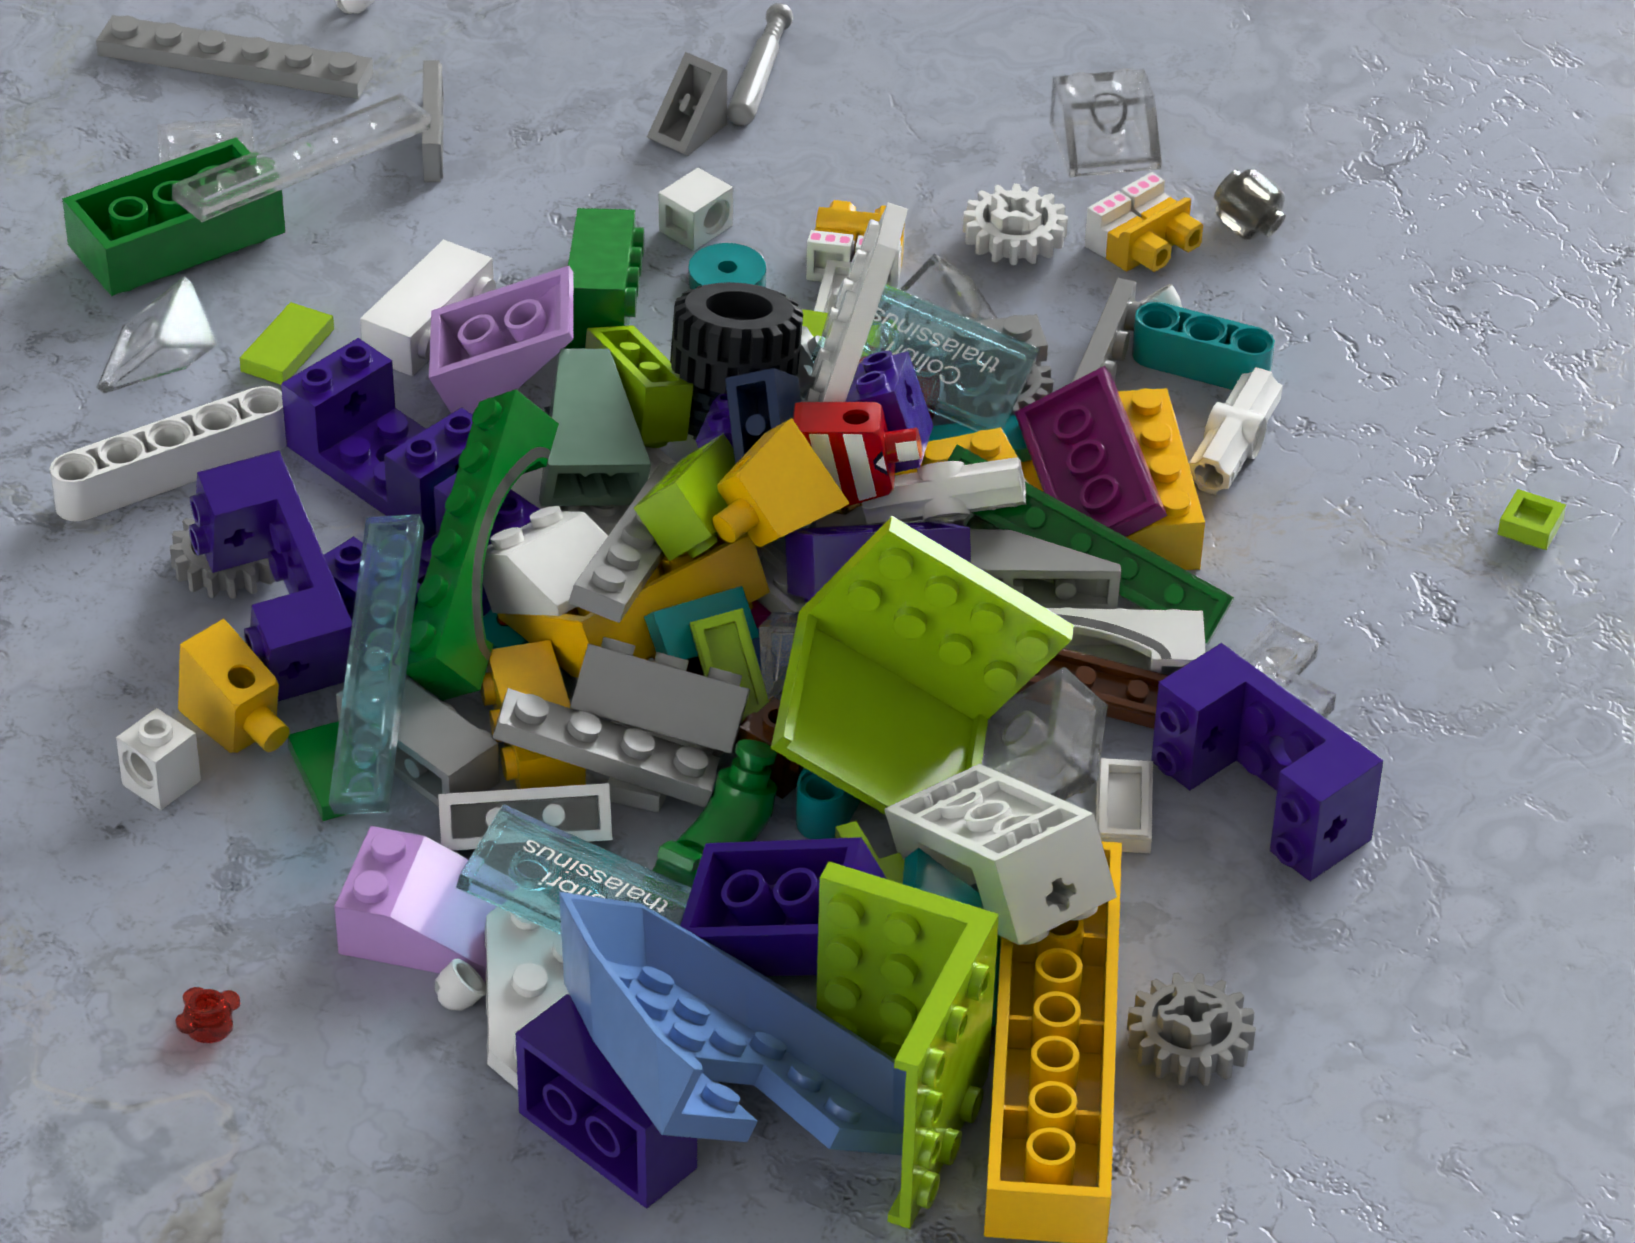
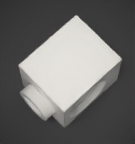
[658,168,733,251]
[116,708,201,810]

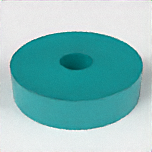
[688,243,766,290]

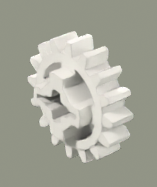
[963,184,1068,265]

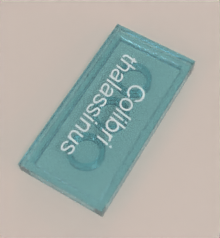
[811,284,1040,432]
[456,804,692,935]

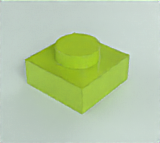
[1497,489,1566,550]

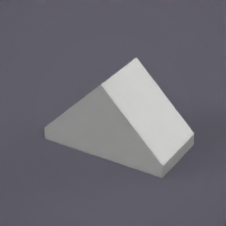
[647,52,727,156]

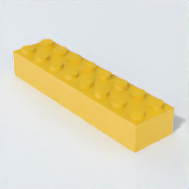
[984,841,1122,1243]

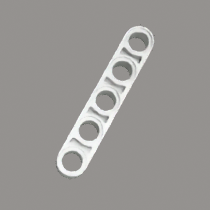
[50,386,286,521]

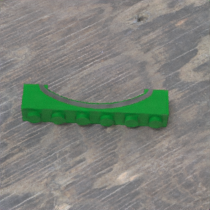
[397,389,559,701]

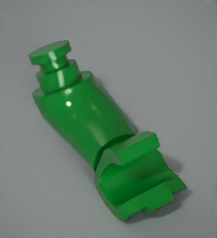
[636,739,777,915]

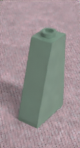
[539,349,651,506]

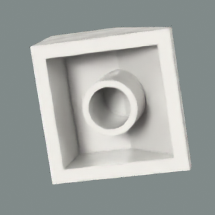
[482,506,608,616]

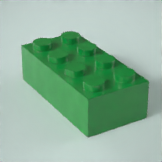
[62,137,286,296]

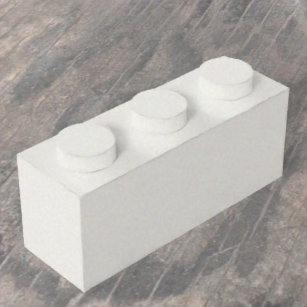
[360,239,497,376]
[438,783,613,851]

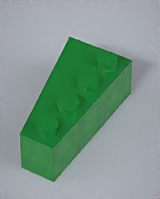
[564,208,645,349]

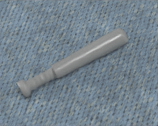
[727,3,793,126]

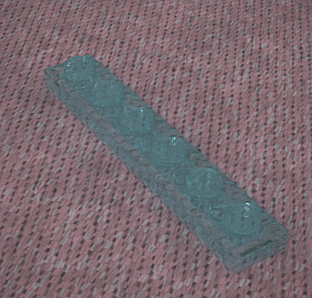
[329,514,424,814]

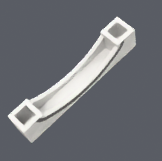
[1046,607,1206,676]

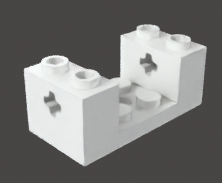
[884,764,1117,945]

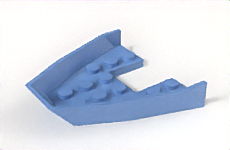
[559,892,906,1155]

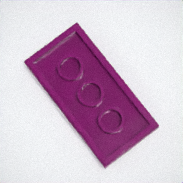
[1014,366,1167,537]

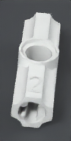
[1189,367,1283,495]
[862,457,1026,524]

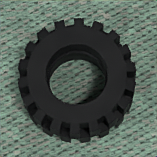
[670,282,803,394]

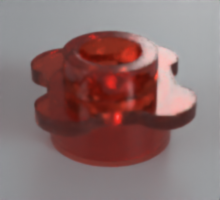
[175,987,240,1043]

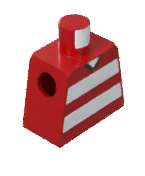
[793,402,922,508]

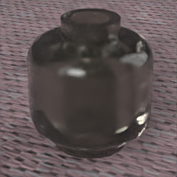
[1213,169,1286,240]

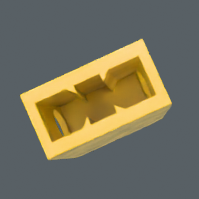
[712,418,849,547]
[178,618,290,753]

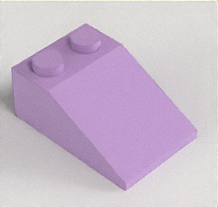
[429,266,573,414]
[334,826,521,982]

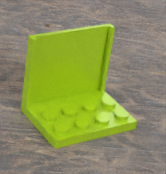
[771,516,1074,815]
[816,862,999,1229]

